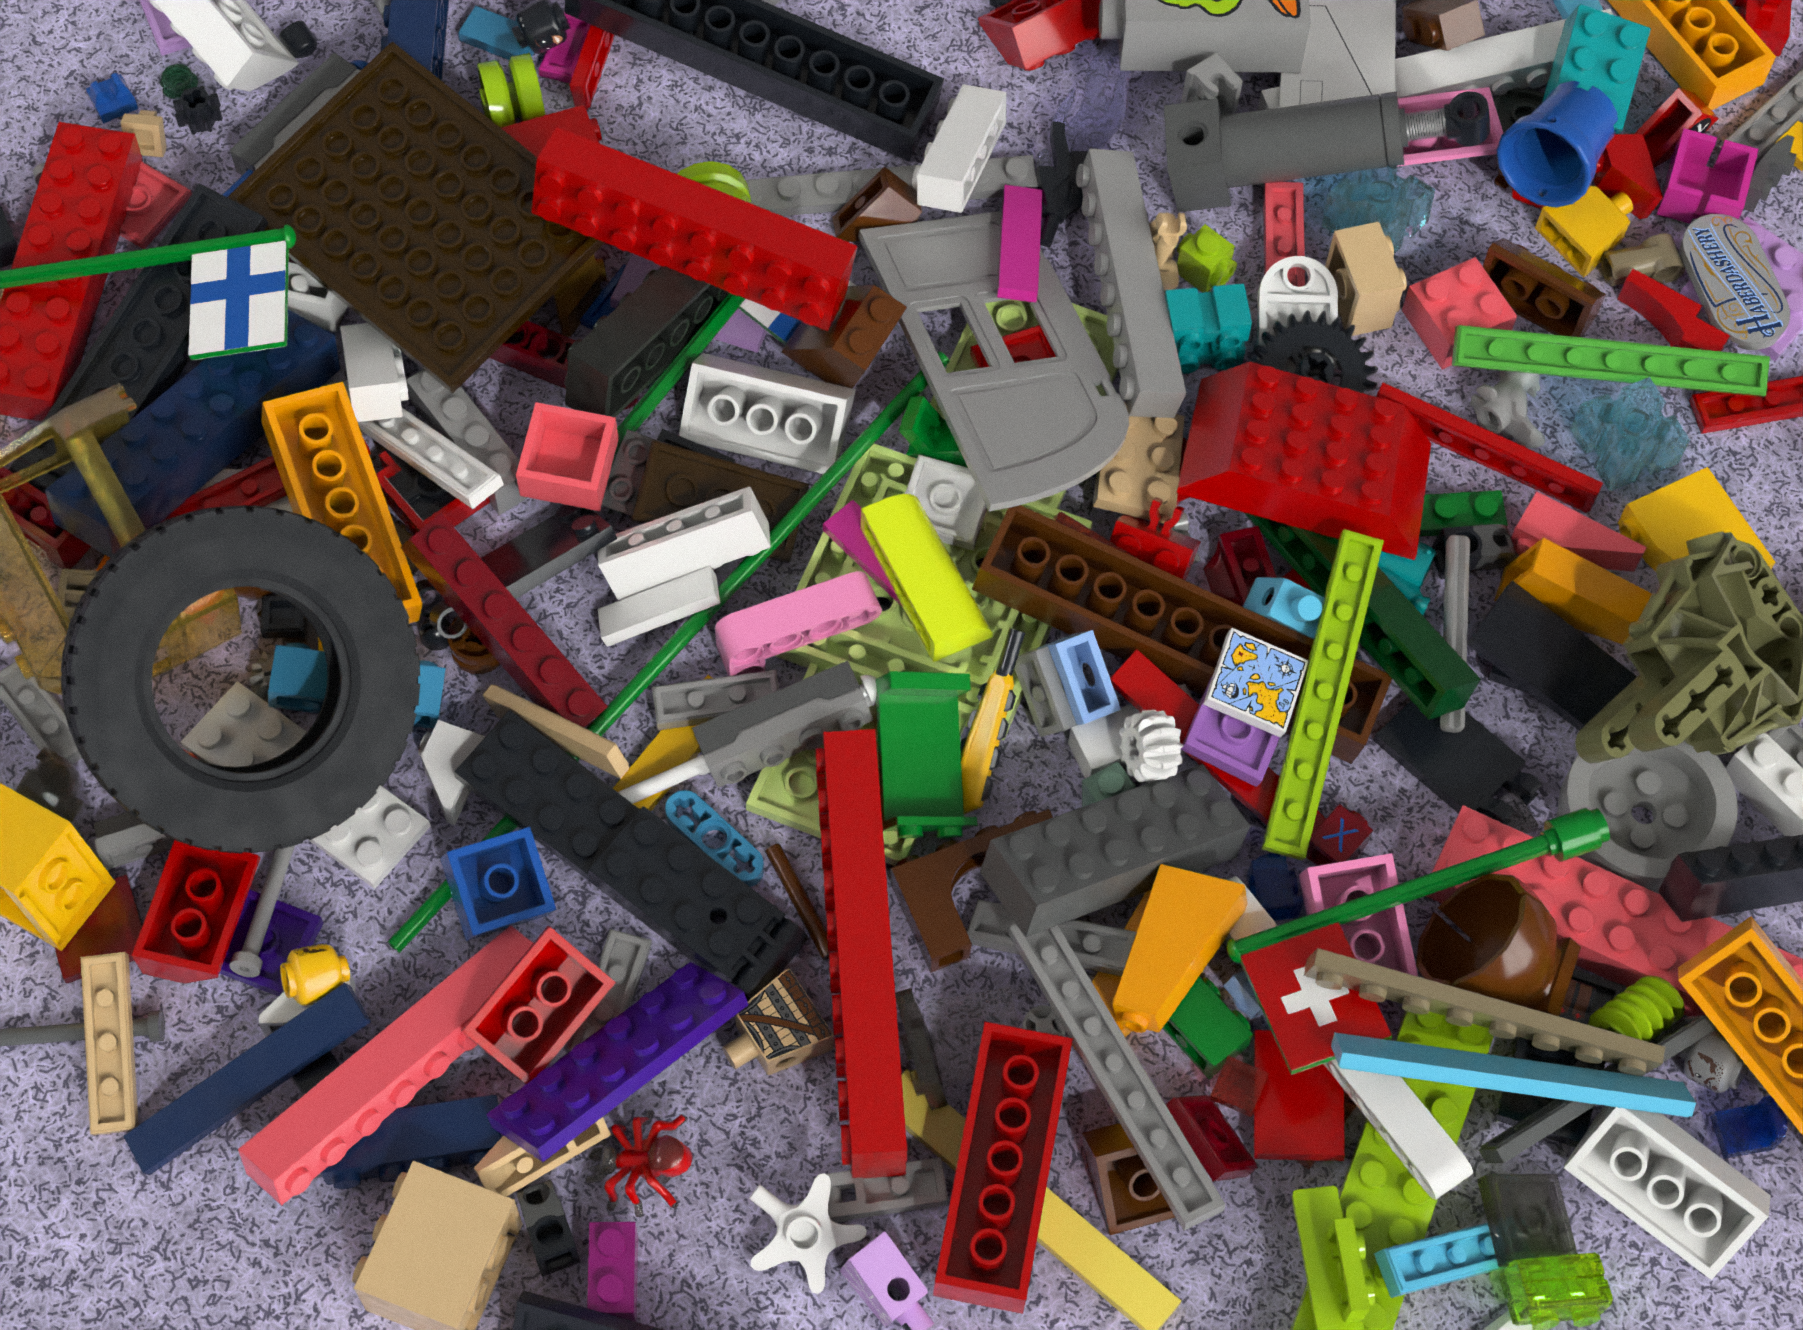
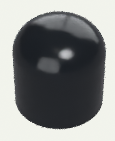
[279,20,317,58]

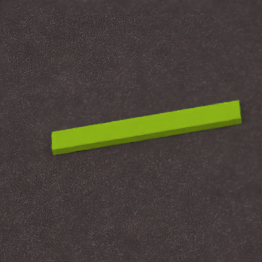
[1261,529,1384,861]

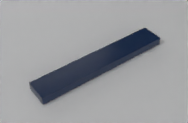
[123,983,371,1175]

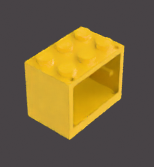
[0,783,116,951]

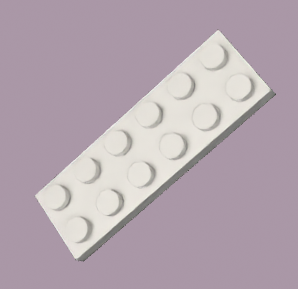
[181,681,431,889]

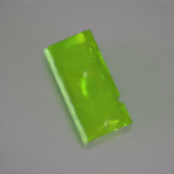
[1499,1252,1613,1330]

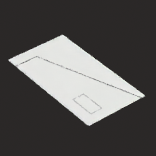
[1279,0,1396,108]

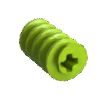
[1588,975,1685,1042]

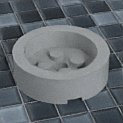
[1557,740,1738,894]

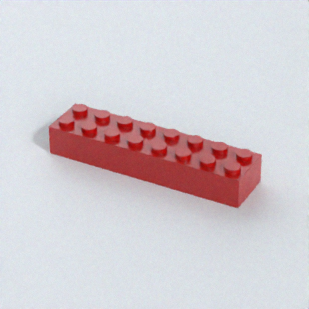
[0,122,143,422]
[531,127,857,331]

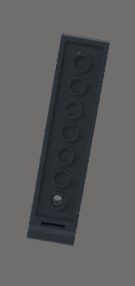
[9,183,269,494]
[454,710,809,1002]

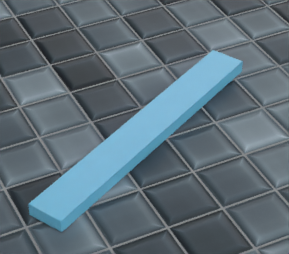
[1331,1032,1696,1117]

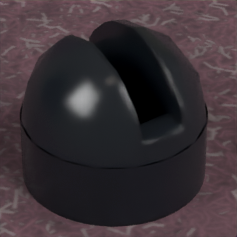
[419,616,450,651]

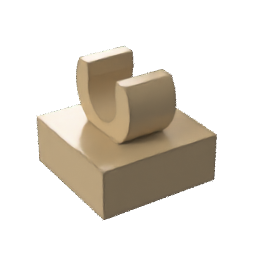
[121,110,167,157]

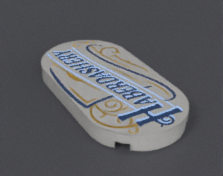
[1680,214,1790,350]

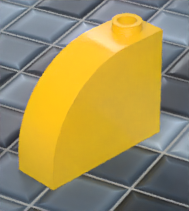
[1618,467,1776,571]

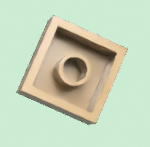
[1325,222,1407,336]

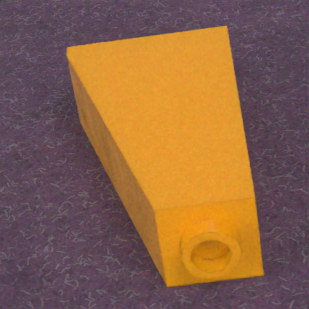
[1494,537,1652,645]
[1112,864,1248,1033]

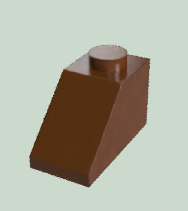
[832,166,922,242]

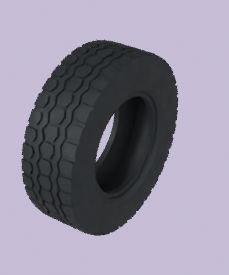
[61,505,421,853]

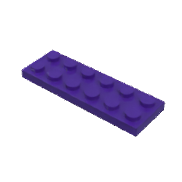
[486,962,749,1162]

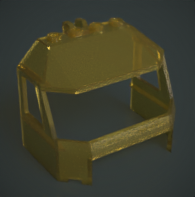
[0,383,242,695]

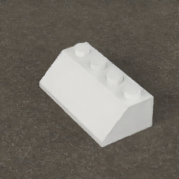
[149,0,299,92]
[679,353,856,474]
[1564,1106,1771,1280]

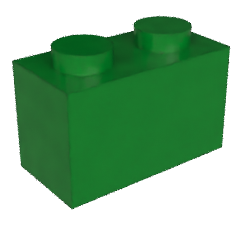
[1162,976,1253,1080]

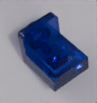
[1710,1096,1788,1159]

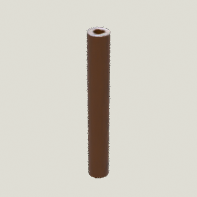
[765,844,829,961]

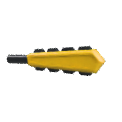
[960,628,1025,815]

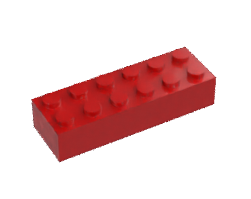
[933,1022,1073,1314]

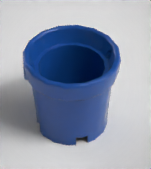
[1496,81,1618,208]

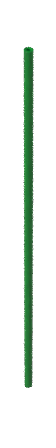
[387,351,950,953]

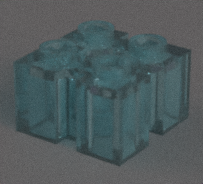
[1321,165,1436,254]
[1570,377,1690,492]

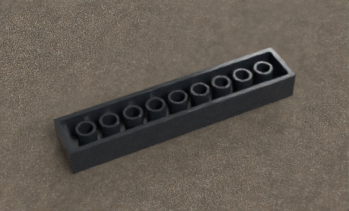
[565,0,944,162]

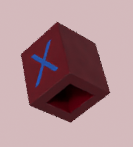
[1306,804,1373,866]

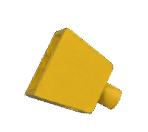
[1535,186,1633,278]

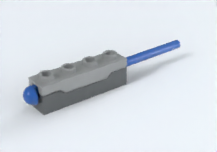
[222,53,368,197]

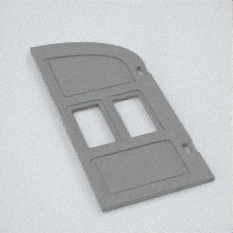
[858,211,1129,512]

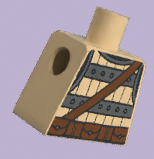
[722,968,834,1075]

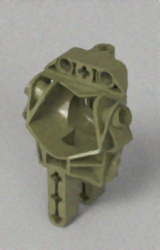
[1575,531,1803,764]

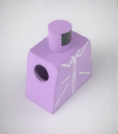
[839,1231,935,1330]

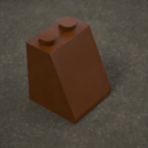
[781,284,907,388]

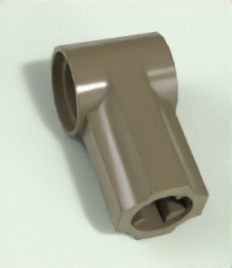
[1601,233,1685,286]

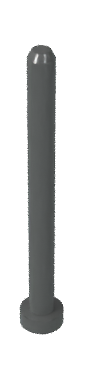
[0,1010,165,1047]

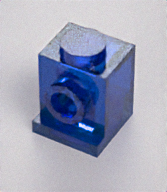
[1247,853,1304,921]

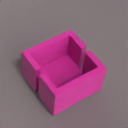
[1657,128,1759,224]

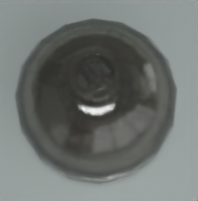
[15,746,84,823]

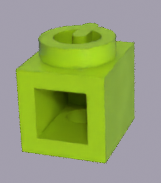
[1177,224,1237,293]

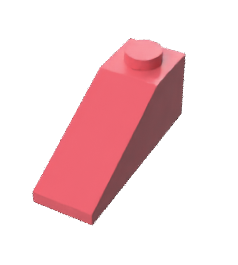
[1511,491,1647,572]

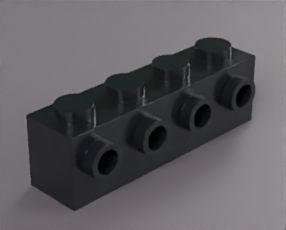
[1658,834,1803,922]

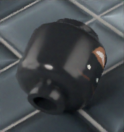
[512,0,571,54]

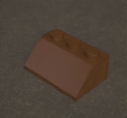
[1483,238,1606,338]

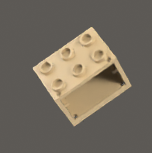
[352,1161,523,1330]

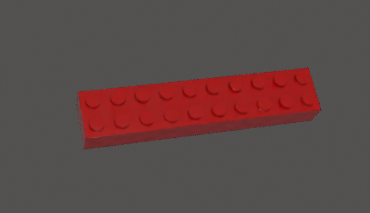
[815,729,907,1178]

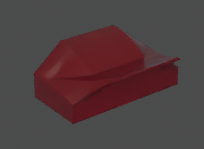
[1203,526,1277,607]

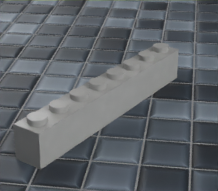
[1076,149,1186,418]

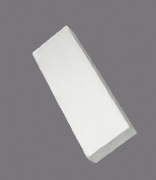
[598,566,720,647]

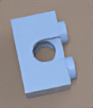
[1038,630,1121,725]

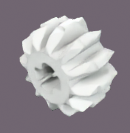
[1118,709,1184,783]

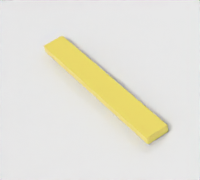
[901,1069,1181,1330]

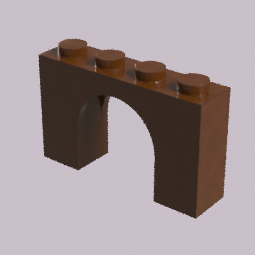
[890,809,1053,973]

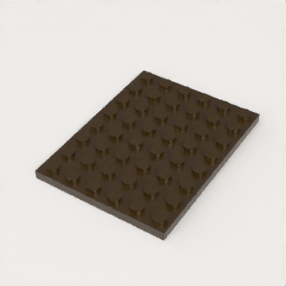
[227,42,605,394]

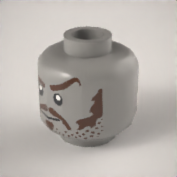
[1680,1029,1748,1093]

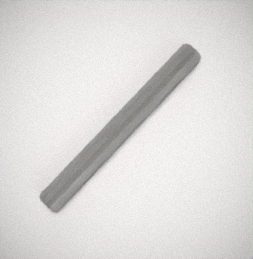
[1440,535,1470,733]

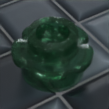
[160,64,198,99]

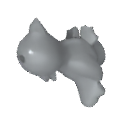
[1470,371,1545,448]

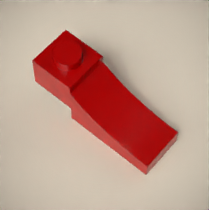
[1617,268,1730,352]

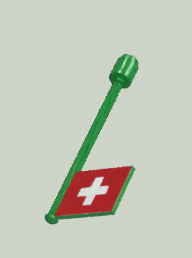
[1227,808,1610,1075]

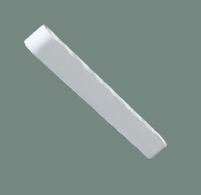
[1225,876,1473,1200]

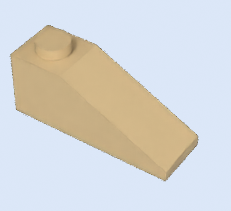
[474,1117,611,1196]

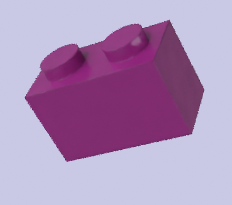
[587,1222,638,1322]

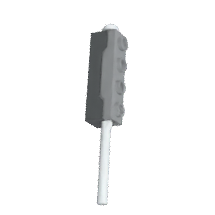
[618,660,877,804]

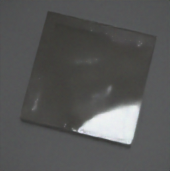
[1477,1174,1579,1267]

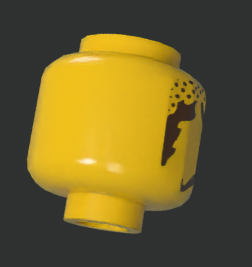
[280,943,350,1006]

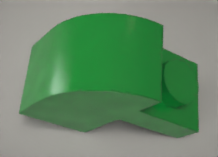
[898,396,968,468]

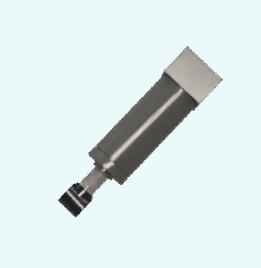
[1164,91,1490,212]

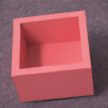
[1402,257,1517,370]
[516,402,619,511]

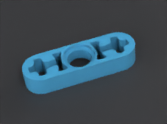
[665,790,764,887]

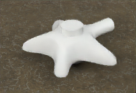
[749,1173,867,1294]

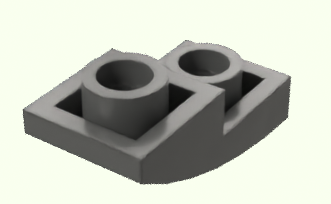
[1744,135,1796,212]

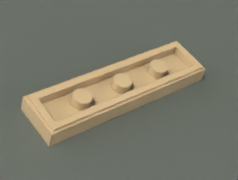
[483,684,630,779]
[80,952,139,1135]

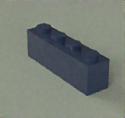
[321,1094,503,1189]

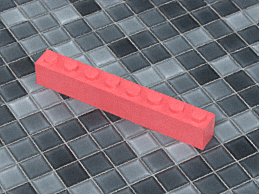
[238,925,533,1206]

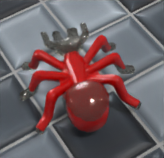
[585,1110,692,1217]

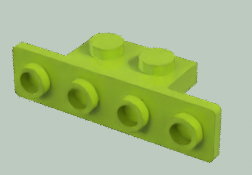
[1291,1185,1375,1330]

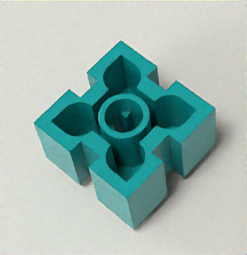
[1165,283,1252,374]

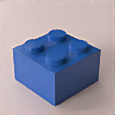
[440,827,557,941]

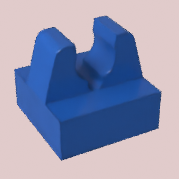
[86,73,138,124]

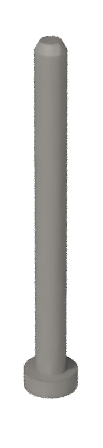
[229,845,295,977]

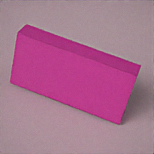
[539,12,591,83]

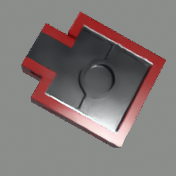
[376,432,490,535]

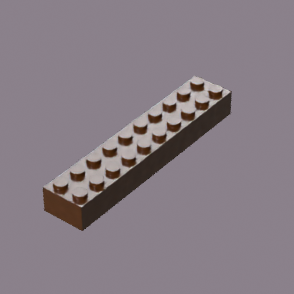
[972,505,1392,764]

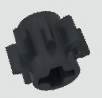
[173,86,223,135]

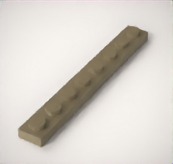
[1303,948,1666,1076]

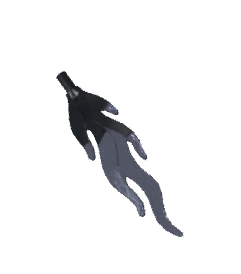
[1036,39,1132,248]

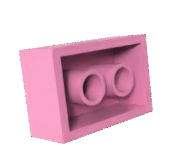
[1299,853,1418,976]

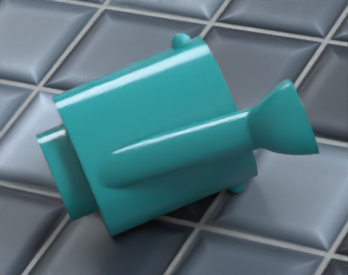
[1378,541,1436,616]

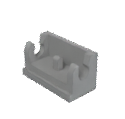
[1181,53,1243,116]

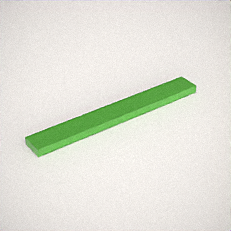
[1452,325,1770,397]

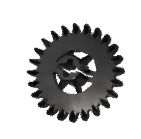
[1249,310,1378,394]

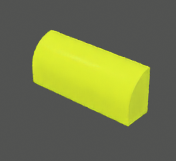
[860,494,993,662]

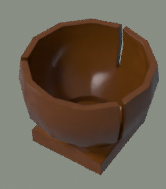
[1416,873,1581,1016]

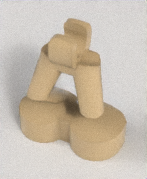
[1149,213,1187,294]

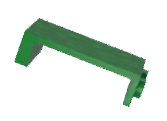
[875,671,978,839]

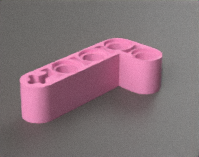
[715,571,882,676]

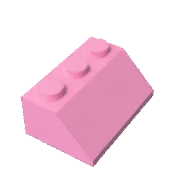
[1395,87,1504,167]

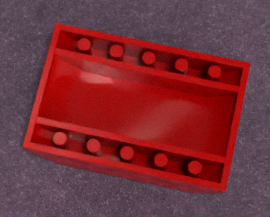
[1176,362,1431,560]

